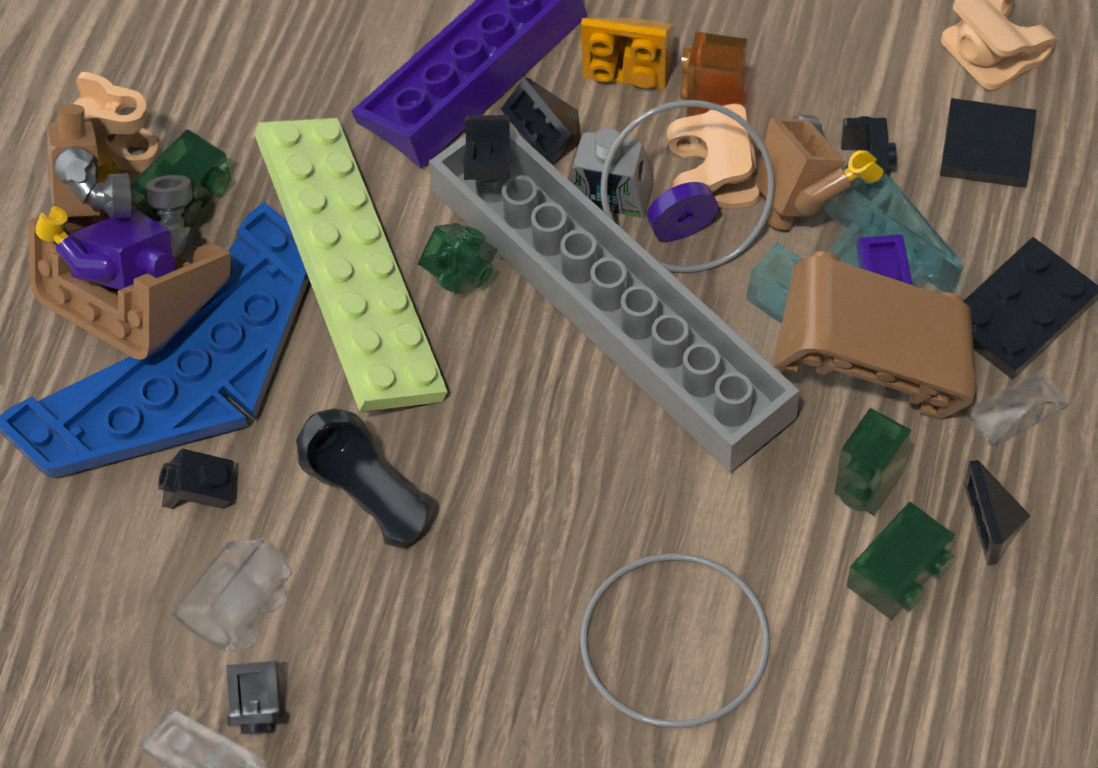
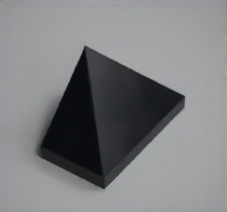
[500,77,578,165]
[964,460,1030,566]

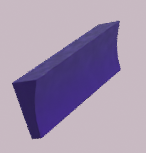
[351,0,587,169]

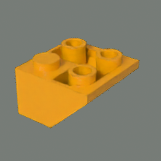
[581,18,674,89]

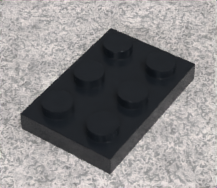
[963,237,1098,380]

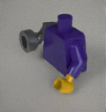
[36,175,192,290]

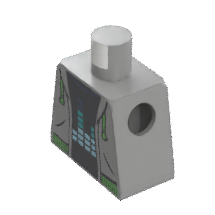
[569,127,653,219]

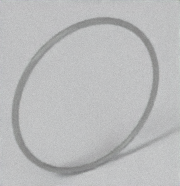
[601,100,775,273]
[580,553,770,728]

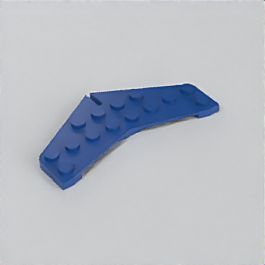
[0,202,309,477]

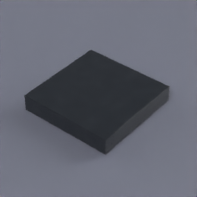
[940,98,1037,188]

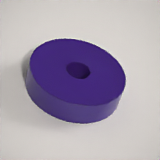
[646,182,718,241]

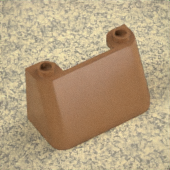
[28,202,231,360]
[773,251,976,420]

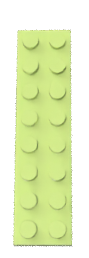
[254,118,448,412]

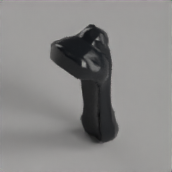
[296,408,434,548]

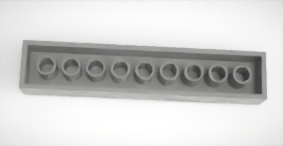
[429,113,800,472]

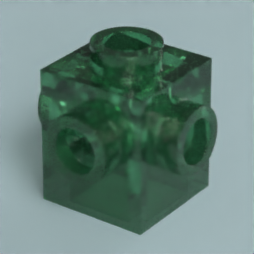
[417,223,498,292]

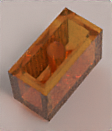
[680,32,747,117]

